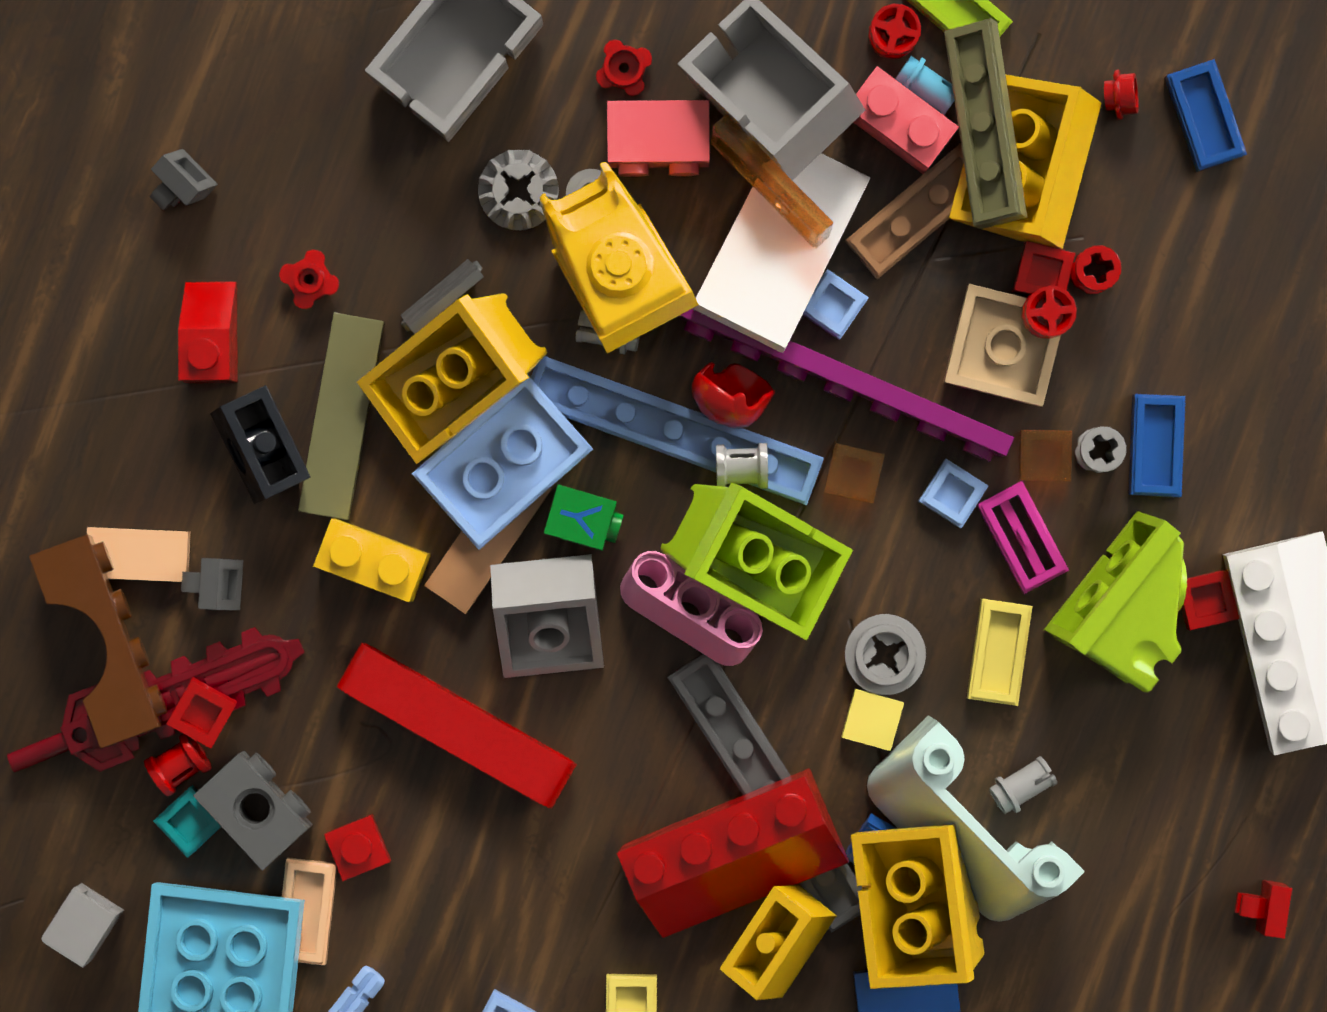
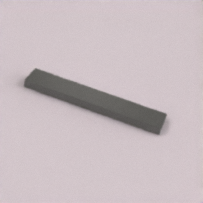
[667,654,862,933]

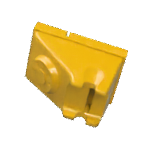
[540,162,699,353]
[357,293,547,464]
[851,824,984,989]

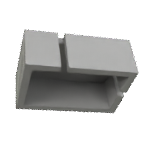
[365,0,543,142]
[678,0,866,181]

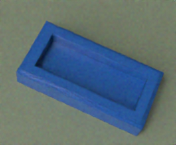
[1164,59,1247,172]
[1129,394,1186,497]
[853,970,961,1012]

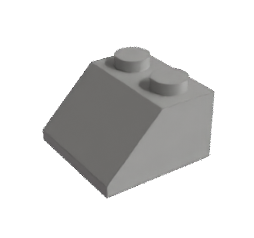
[490,554,604,678]

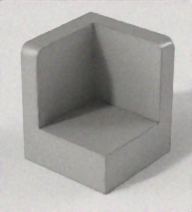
[41,883,124,968]

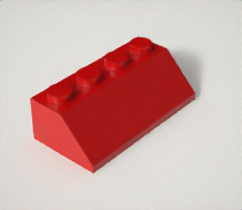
[616,768,849,938]

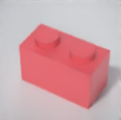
[853,66,959,174]
[607,100,710,177]

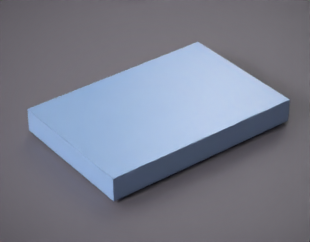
[412,374,594,550]

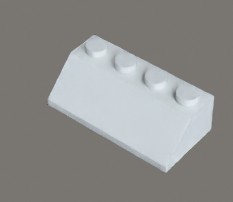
[1222,531,1327,756]

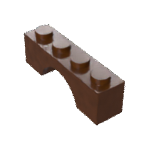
[29,534,167,749]

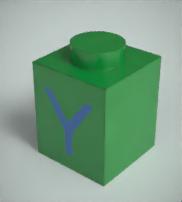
[544,484,624,550]

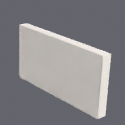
[692,153,870,353]

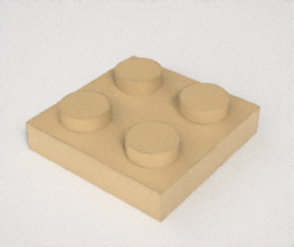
[943,284,1061,407]

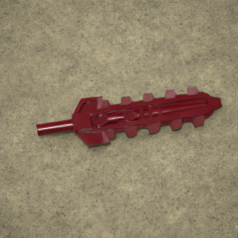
[7,627,305,773]

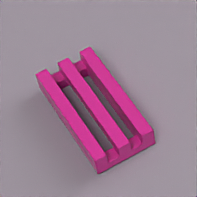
[976,481,1069,594]

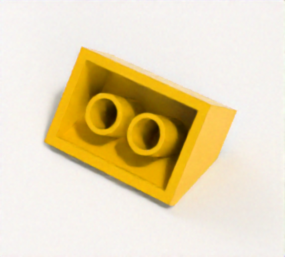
[949,74,1102,249]

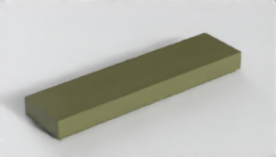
[944,18,1028,229]
[298,312,385,520]

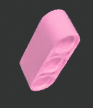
[620,551,763,666]

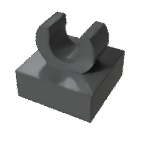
[149,149,218,211]
[181,558,243,610]

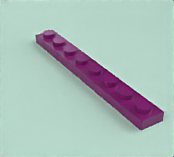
[676,309,1014,462]

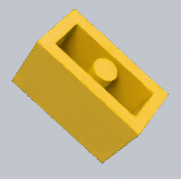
[313,518,431,602]
[720,885,837,1000]

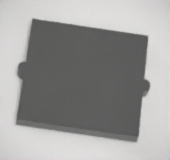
[401,259,484,334]

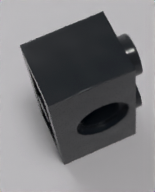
[210,385,311,504]

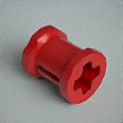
[1070,245,1121,295]
[144,734,212,797]

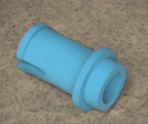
[895,56,954,115]

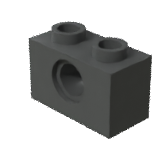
[193,751,313,871]

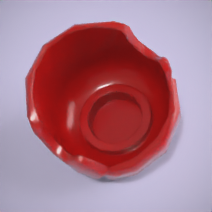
[691,362,775,429]

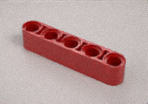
[337,642,577,809]

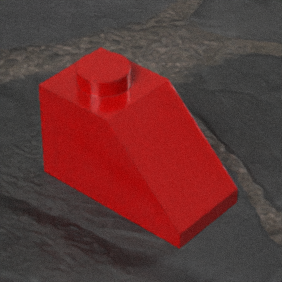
[178,282,238,383]

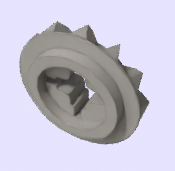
[478,150,559,230]
[844,614,926,695]

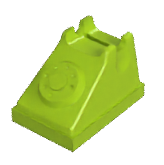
[661,482,853,640]
[1044,511,1187,693]

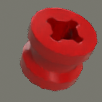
[868,3,921,60]
[1021,286,1077,339]

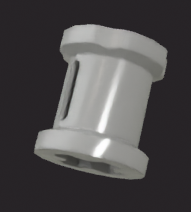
[1074,426,1126,473]
[716,443,768,489]

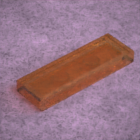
[711,114,834,248]

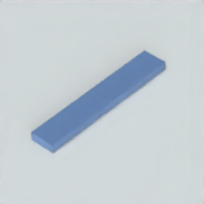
[531,356,824,505]

